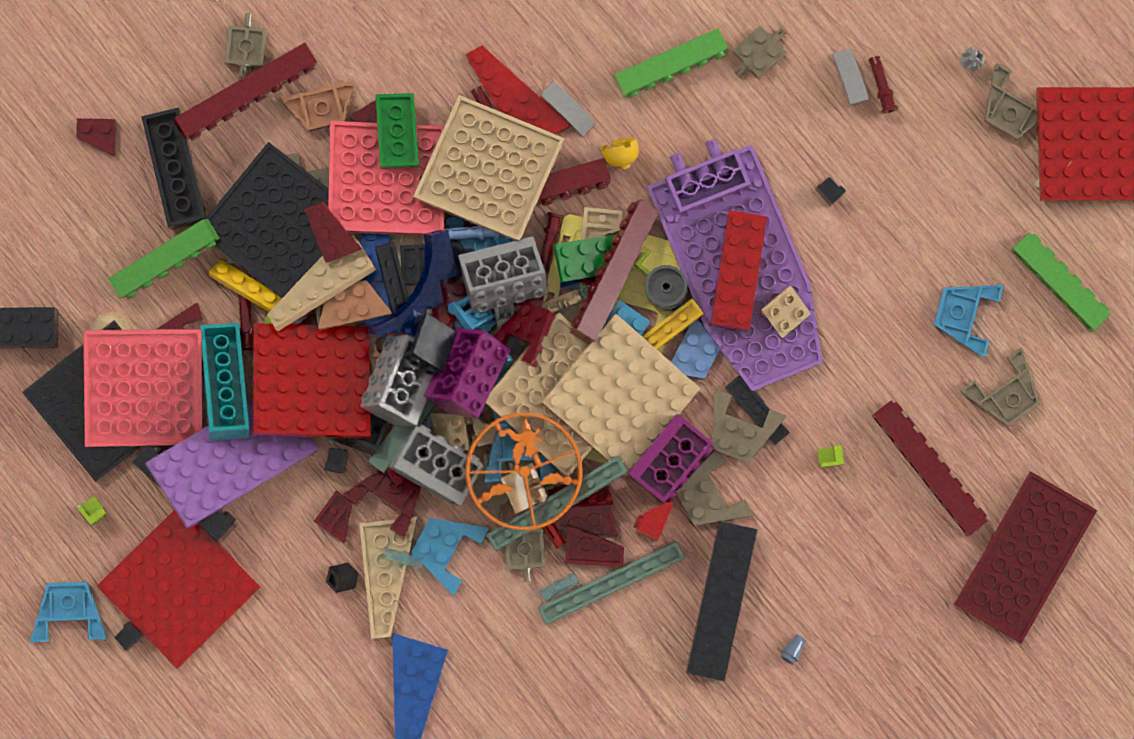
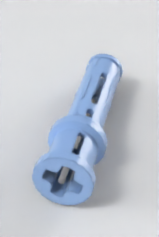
[442,225,500,241]

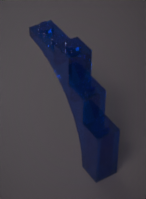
[367,229,457,338]

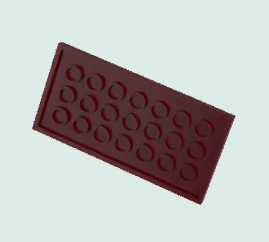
[953,471,1097,644]

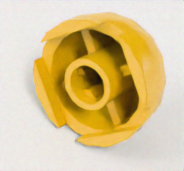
[600,137,639,170]

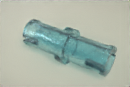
[383,547,423,569]
[539,572,579,601]

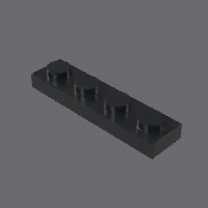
[375,242,413,322]
[725,375,790,446]

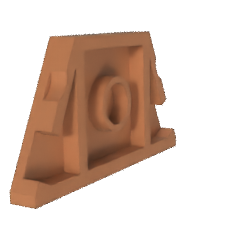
[282,81,354,132]
[318,280,392,330]

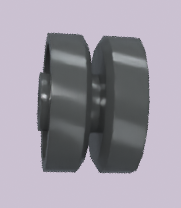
[645,265,688,311]

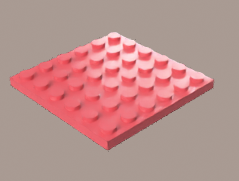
[328,121,445,237]
[84,329,202,447]

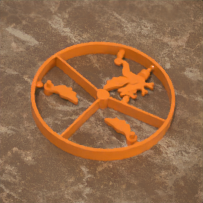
[465,413,582,530]

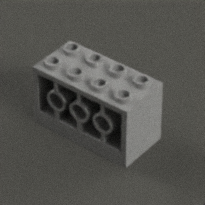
[458,236,547,314]
[360,335,433,427]
[388,425,483,506]

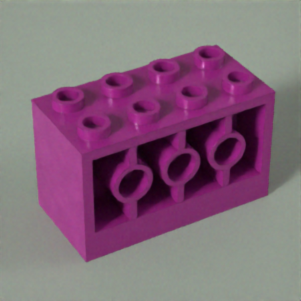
[424,328,510,418]
[628,414,713,504]

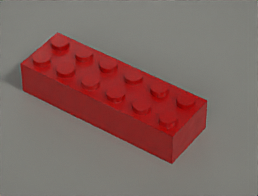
[709,210,767,332]

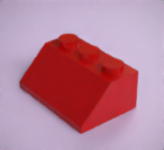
[634,502,674,541]

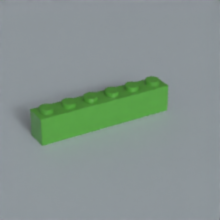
[614,28,728,99]
[108,219,220,299]
[1010,232,1111,332]

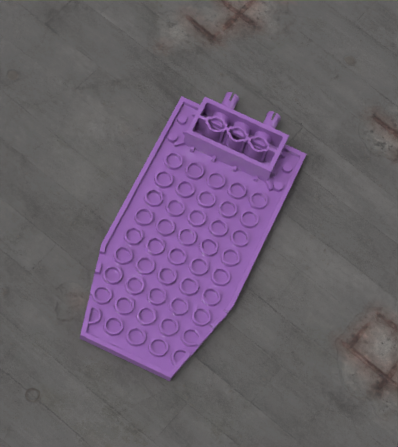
[646,138,823,391]

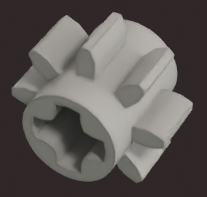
[961,47,984,72]

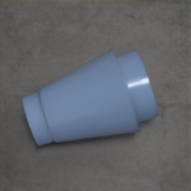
[780,635,806,665]

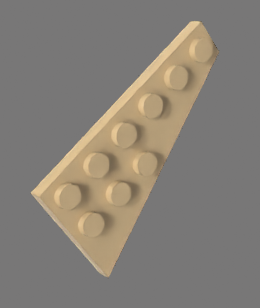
[267,233,376,331]
[359,517,417,639]

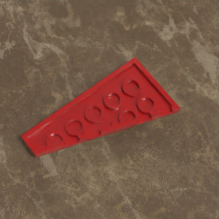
[466,46,571,135]

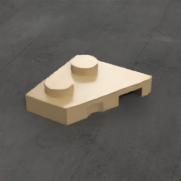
[581,207,623,240]

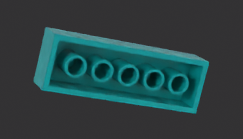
[200,323,249,441]

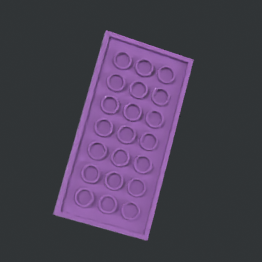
[145,400,318,529]

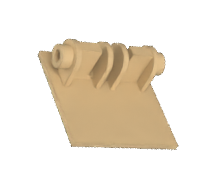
[761,285,811,338]
[543,289,582,323]
[430,413,471,450]
[500,463,548,514]

